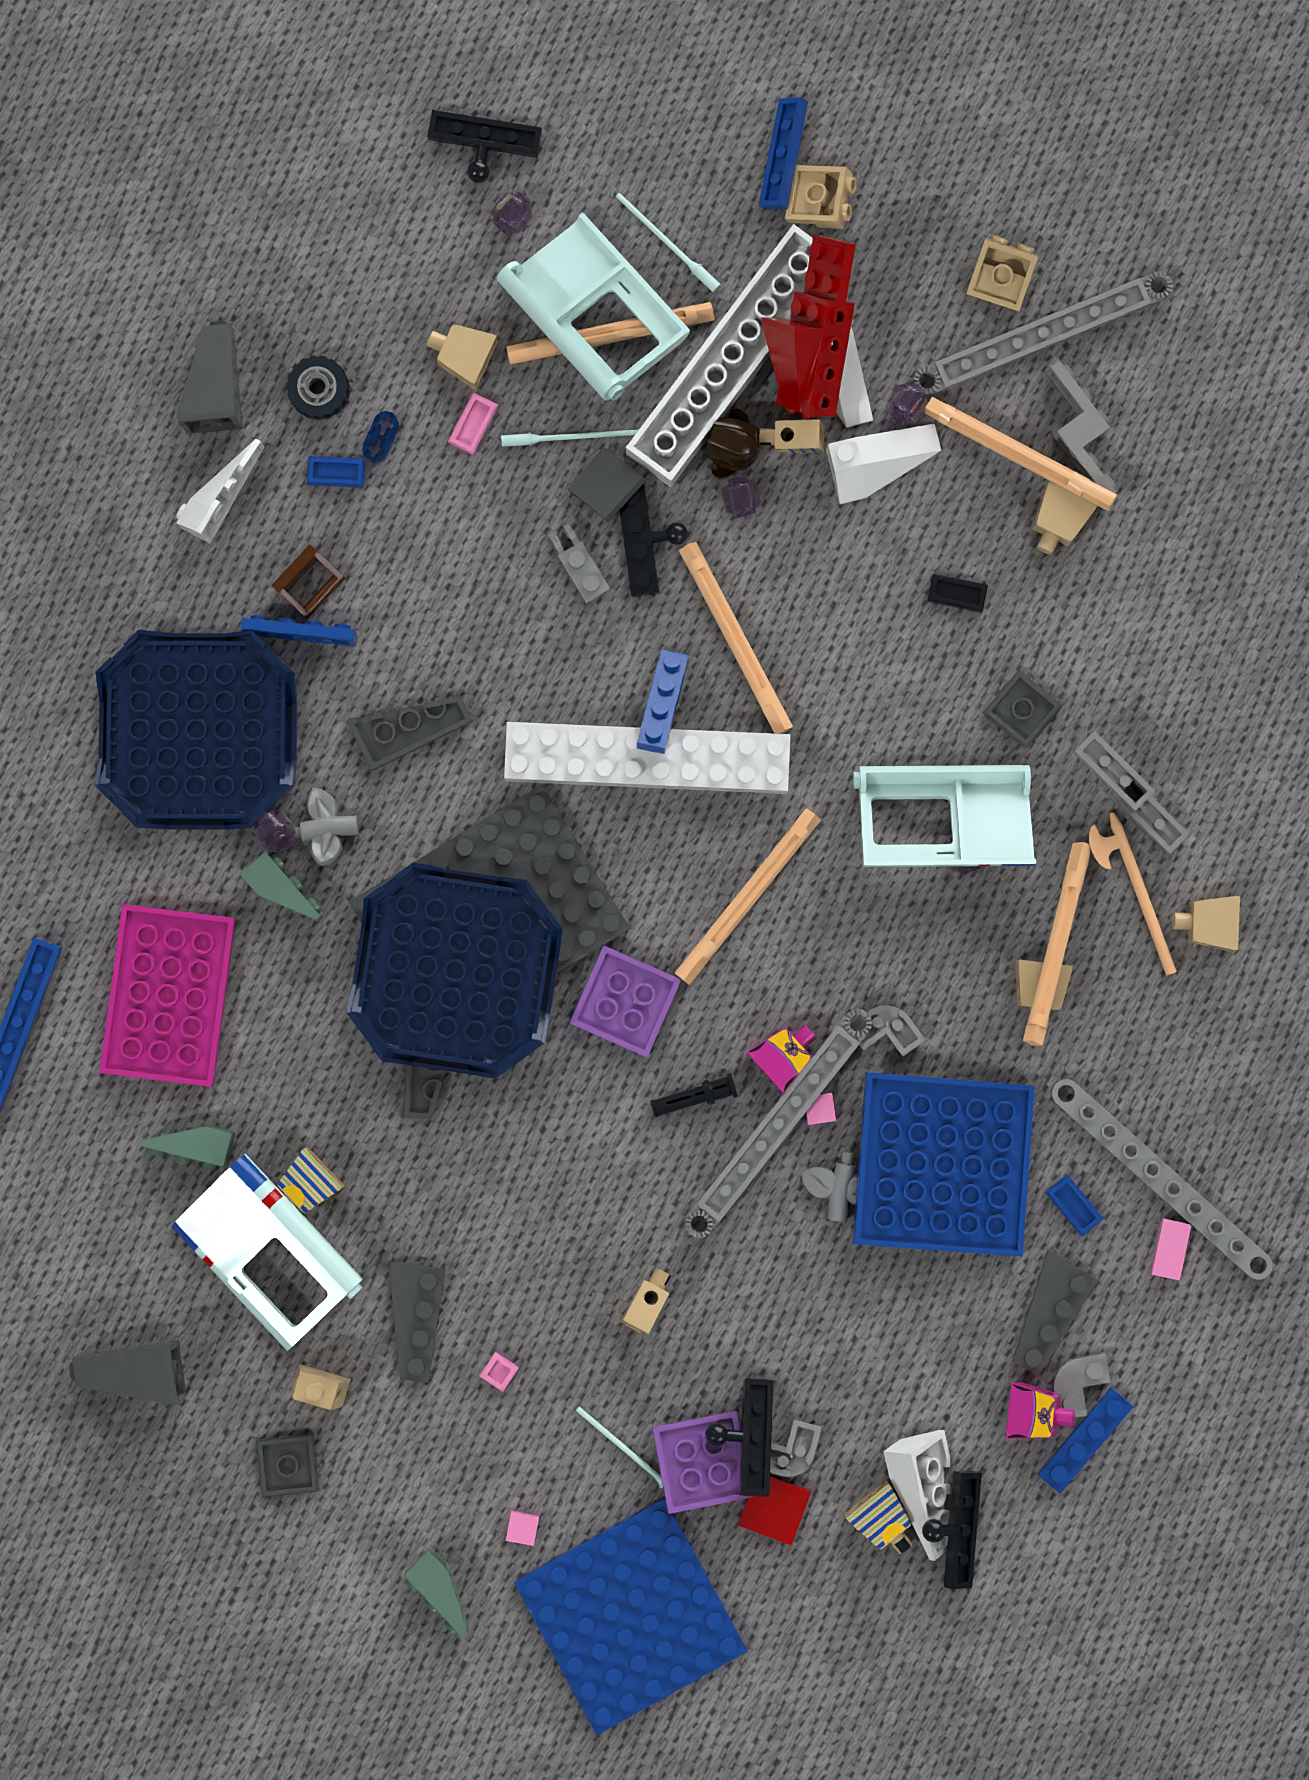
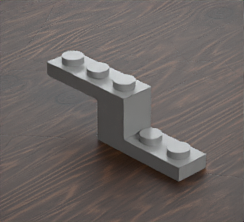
[1047,360,1116,493]
[1073,731,1190,855]

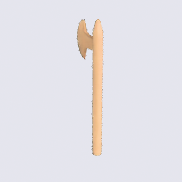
[1089,812,1177,976]

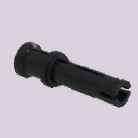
[650,1073,738,1117]

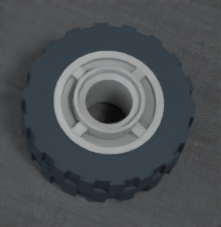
[286,355,350,420]

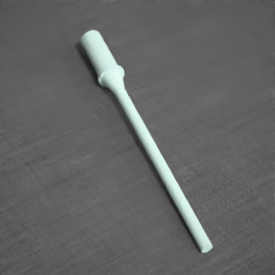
[616,193,721,293]
[501,429,639,447]
[576,1406,663,1488]

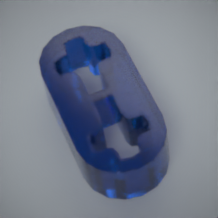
[362,411,399,464]

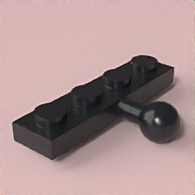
[427,110,542,183]
[619,483,688,597]
[705,1378,774,1497]
[922,1471,982,1589]

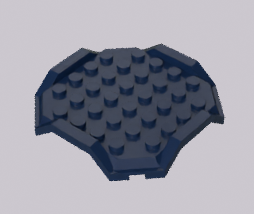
[94,630,298,830]
[346,862,563,1079]

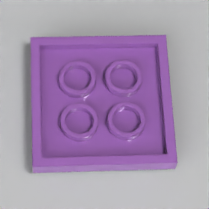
[570,946,681,1057]
[652,1411,753,1514]

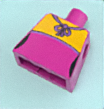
[746,1025,817,1093]
[1006,1381,1075,1439]

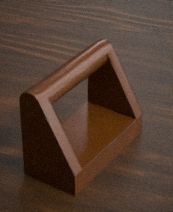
[272,544,345,619]

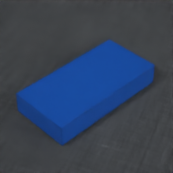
[307,456,365,488]
[1045,1174,1104,1237]

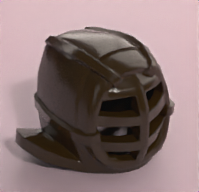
[707,408,760,479]

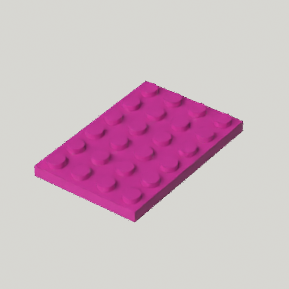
[99,904,236,1087]

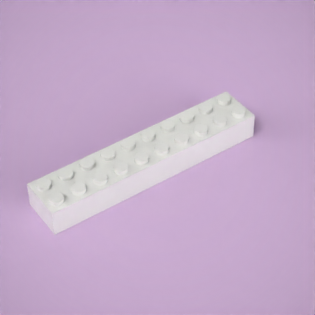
[626,224,813,487]
[504,722,790,794]

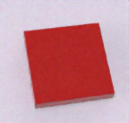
[738,1475,811,1546]

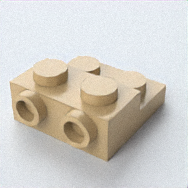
[785,165,856,229]
[966,235,1038,311]

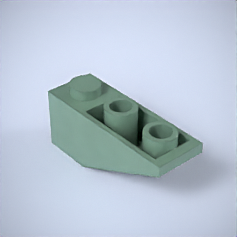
[240,852,323,921]
[140,1126,236,1170]
[404,1547,469,1638]

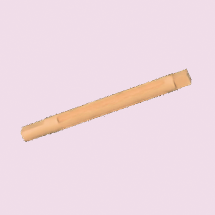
[506,302,714,365]
[924,397,1117,511]
[679,542,793,734]
[675,808,821,985]
[1023,842,1091,1046]

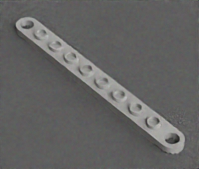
[913,271,1173,397]
[685,1009,872,1238]
[1051,1079,1273,1280]

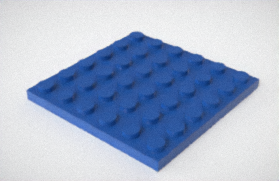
[852,1072,1035,1257]
[514,1497,748,1736]

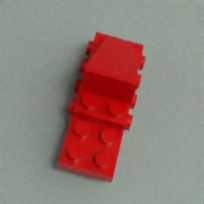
[761,235,856,420]

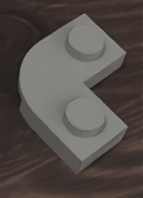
[850,1005,926,1057]
[1053,1353,1110,1418]
[770,1419,822,1477]

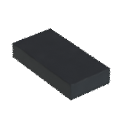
[927,573,988,613]

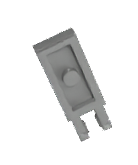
[548,524,610,605]

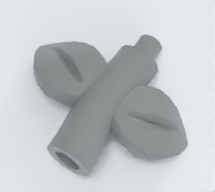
[290,788,359,866]
[802,1152,858,1222]

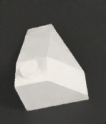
[826,318,873,428]
[826,424,941,504]
[176,439,264,544]
[884,1430,951,1561]

